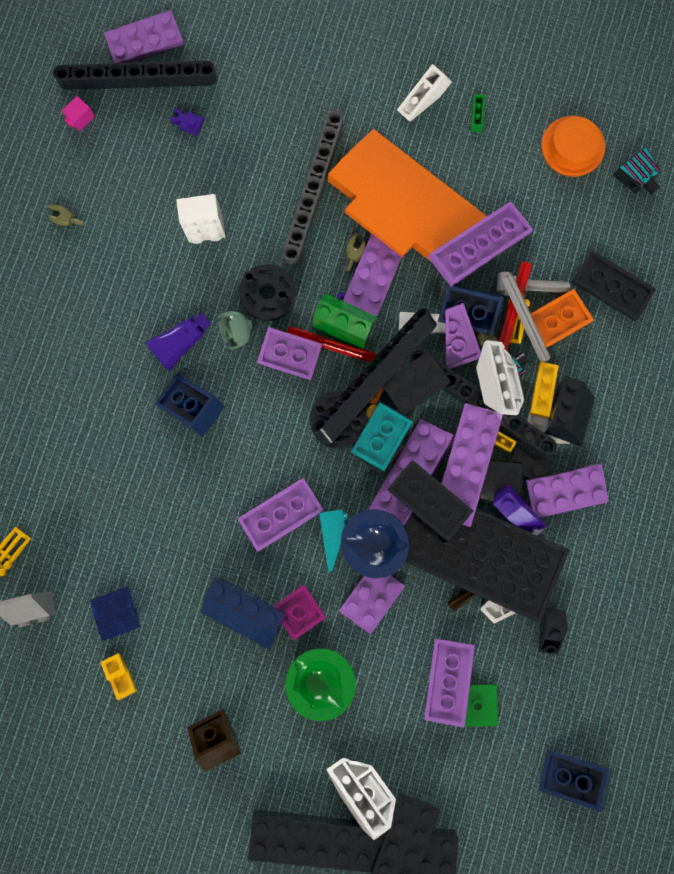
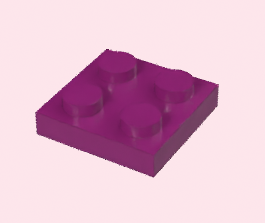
[274,585,327,641]

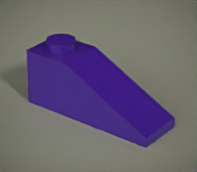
[493,484,547,535]

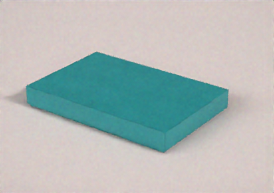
[351,402,413,472]

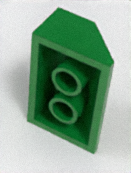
[312,294,377,349]

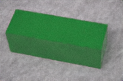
[470,94,485,132]

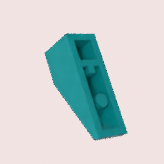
[319,509,348,572]

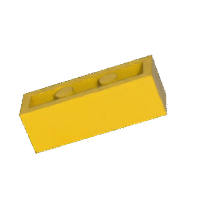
[494,431,516,453]

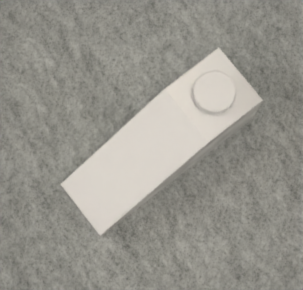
[397,64,452,122]

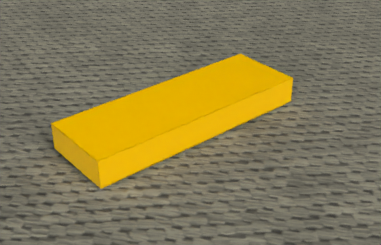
[530,361,559,419]

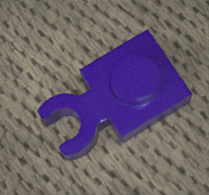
[169,108,204,137]

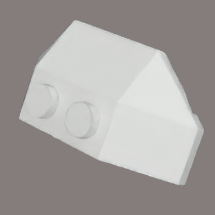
[476,340,524,415]
[327,758,396,840]

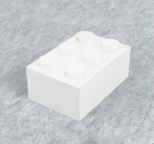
[176,194,226,244]

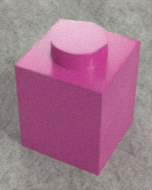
[62,96,95,132]

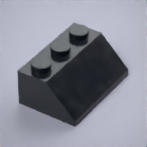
[544,375,595,447]

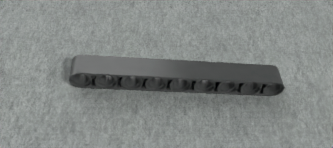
[283,110,343,267]

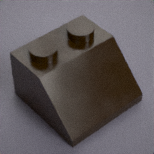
[187,709,241,772]

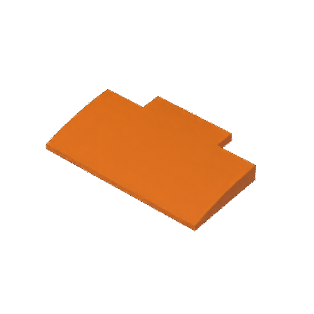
[327,129,487,262]

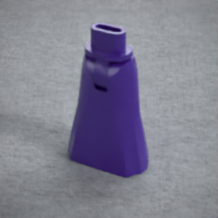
[145,313,211,371]

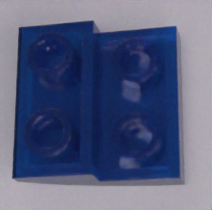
[90,587,141,641]

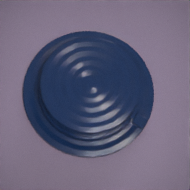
[341,509,410,578]

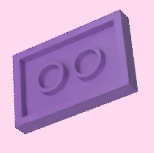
[257,327,323,381]
[339,575,405,634]

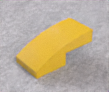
[101,653,137,700]

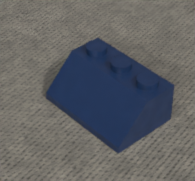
[438,283,504,335]

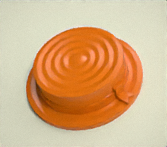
[541,116,605,177]

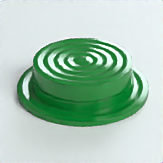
[285,648,356,721]

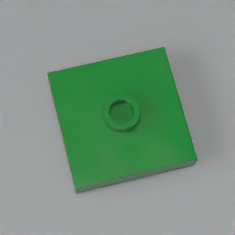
[465,684,498,726]

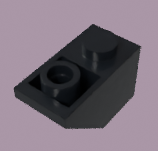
[538,608,568,655]

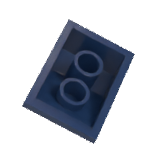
[154,374,225,437]
[539,750,612,812]

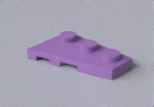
[445,303,481,369]

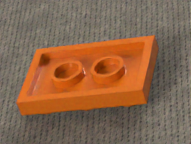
[531,289,594,348]

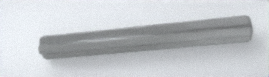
[502,275,550,362]

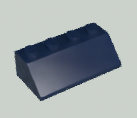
[201,577,288,650]

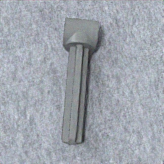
[497,272,570,296]

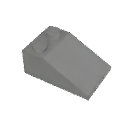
[0,591,56,628]

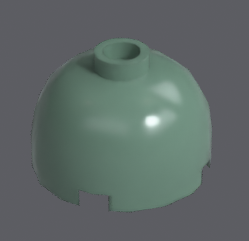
[218,311,252,350]

